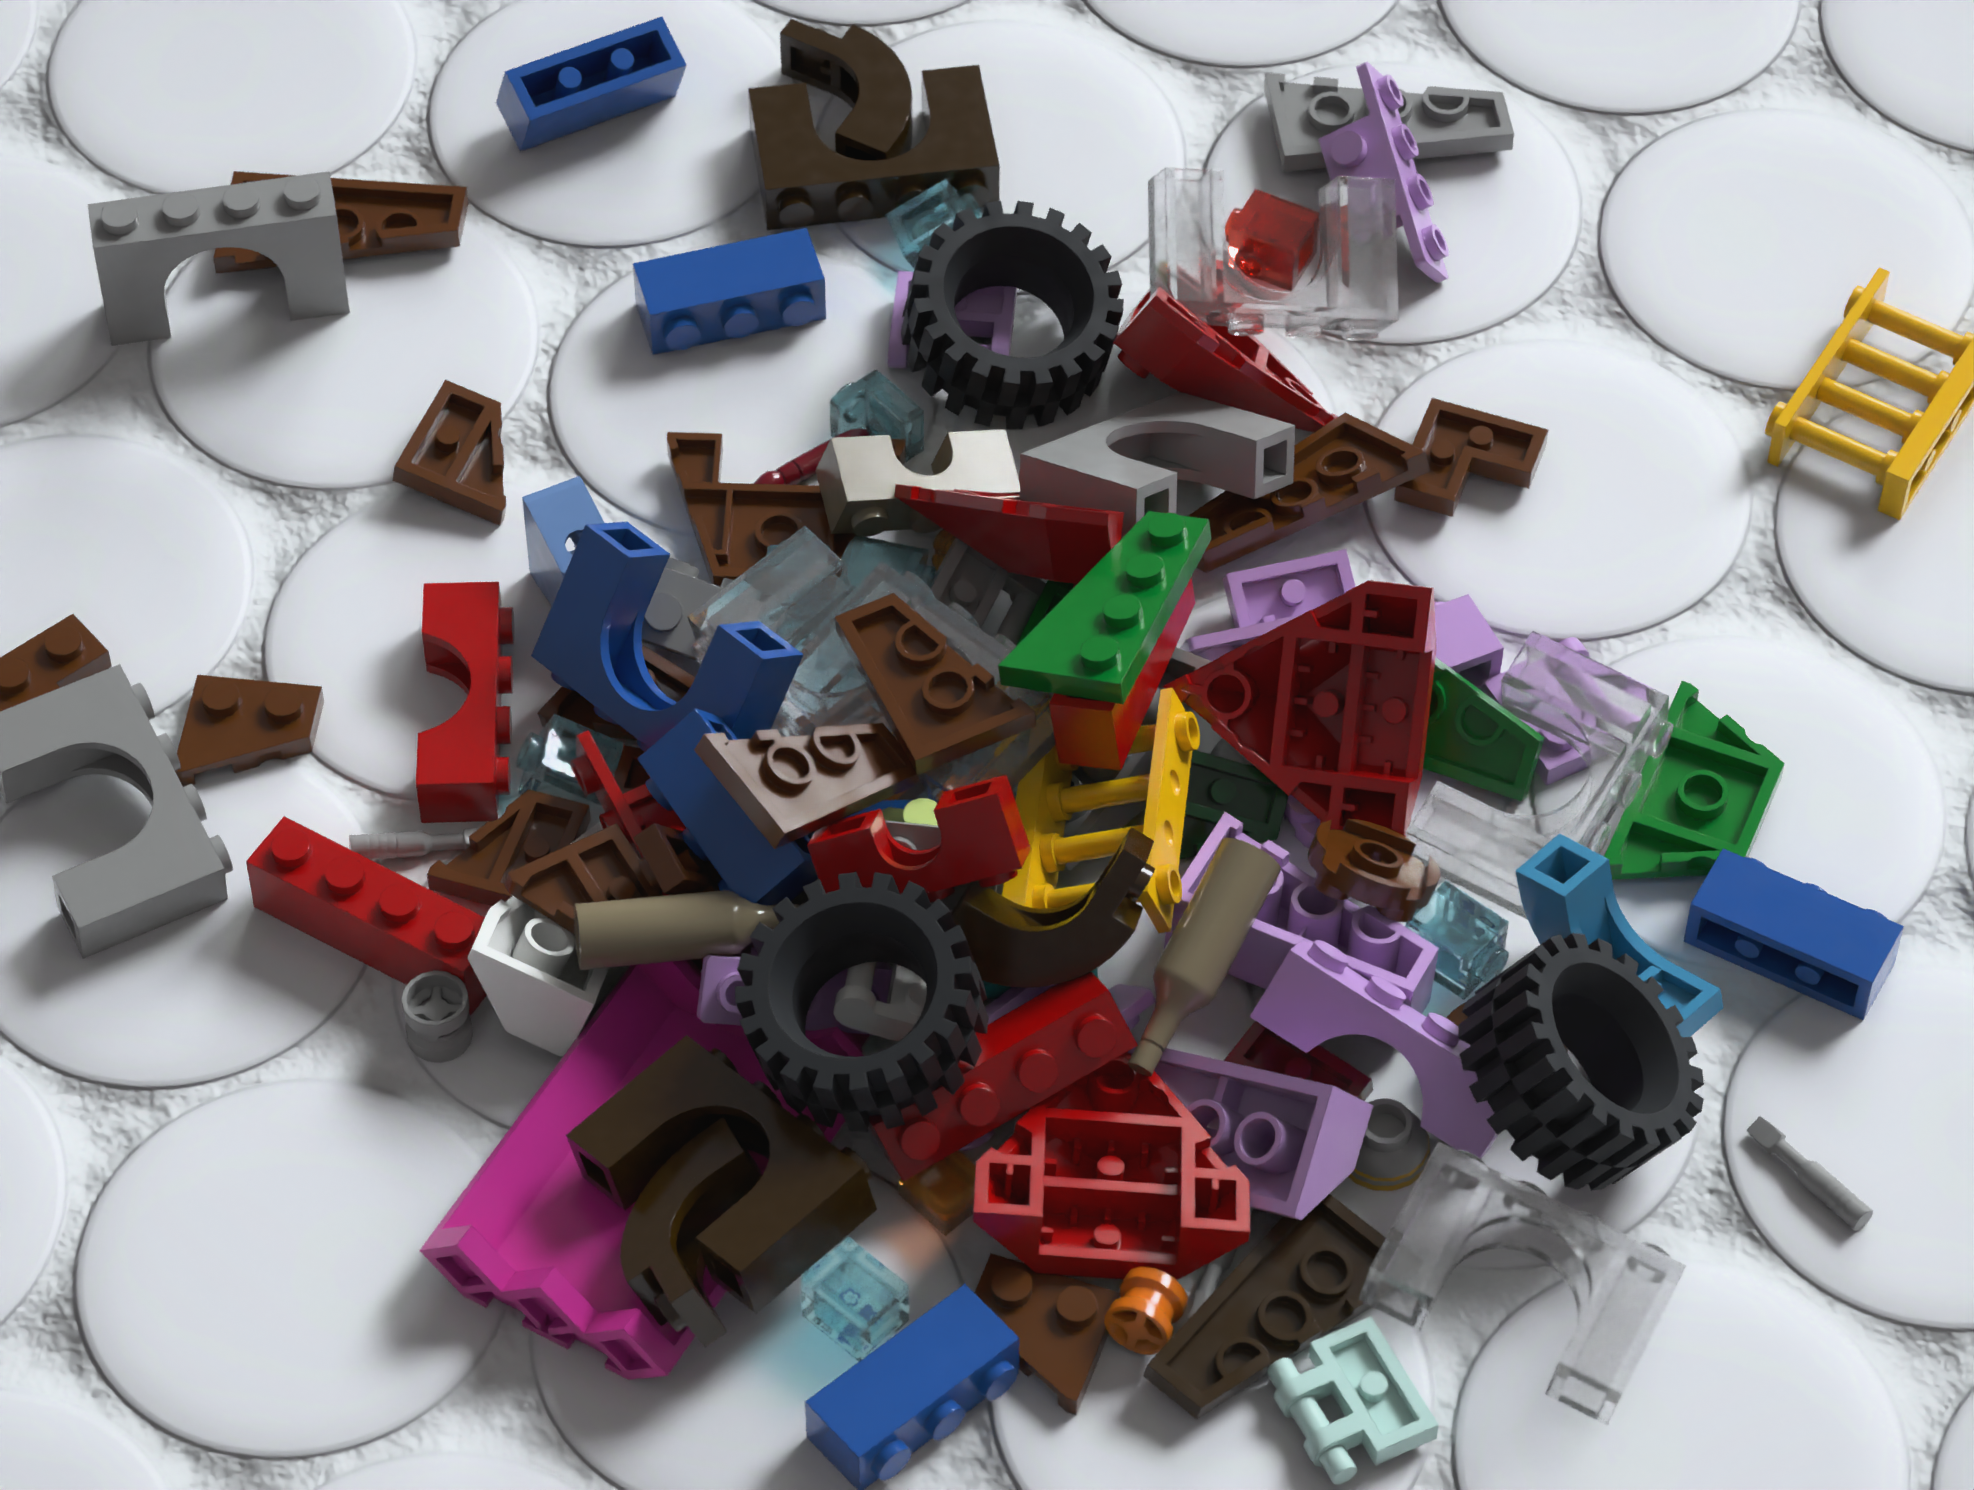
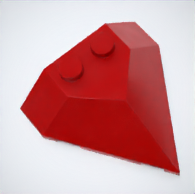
[1114,262,1338,432]
[894,484,1124,588]
[1163,580,1437,837]
[973,1052,1250,1281]

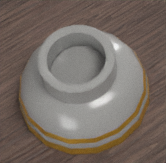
[1348,1098,1430,1191]

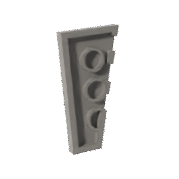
[1264,73,1514,172]

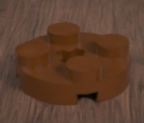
[1308,819,1440,922]

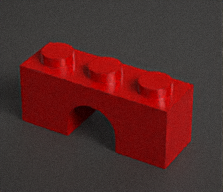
[807,774,1031,903]

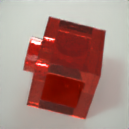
[1223,189,1320,292]

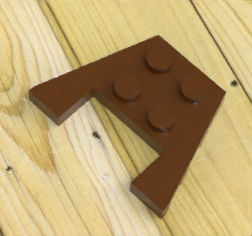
[667,432,906,595]

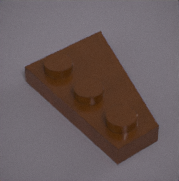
[835,593,1036,775]

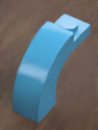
[1515,833,1724,1037]

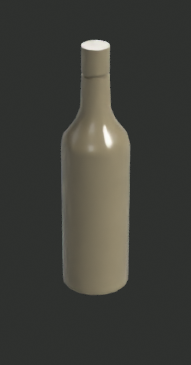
[1127,838,1281,1076]
[574,890,804,970]

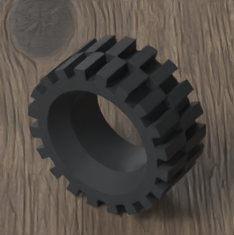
[901,201,1124,429]
[735,872,989,1132]
[1458,933,1704,1191]

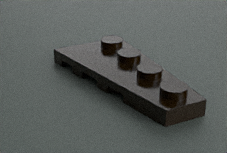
[1143,1194,1422,1420]

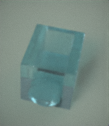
[1405,880,1509,1000]
[801,1236,909,1362]

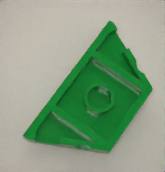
[1604,681,1785,880]

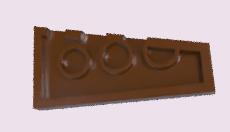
[1188,412,1430,573]

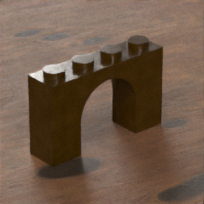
[748,65,1000,230]
[566,1035,877,1314]

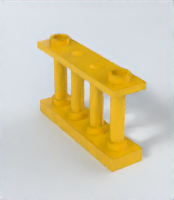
[1765,267,1974,520]
[1002,687,1200,933]

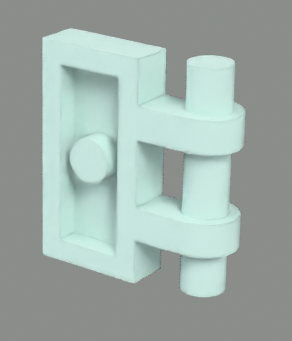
[1266,1316,1439,1484]

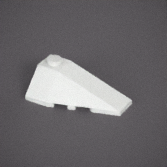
[467,822,609,1057]

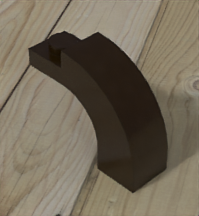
[780,19,913,161]
[951,827,1155,988]
[620,1117,763,1348]

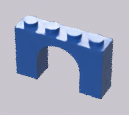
[531,521,804,752]

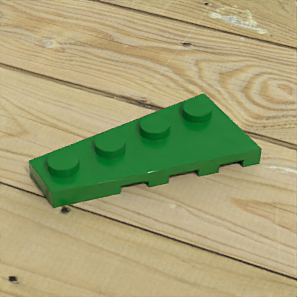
[998,511,1211,704]

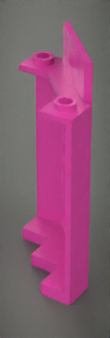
[419,960,870,1380]

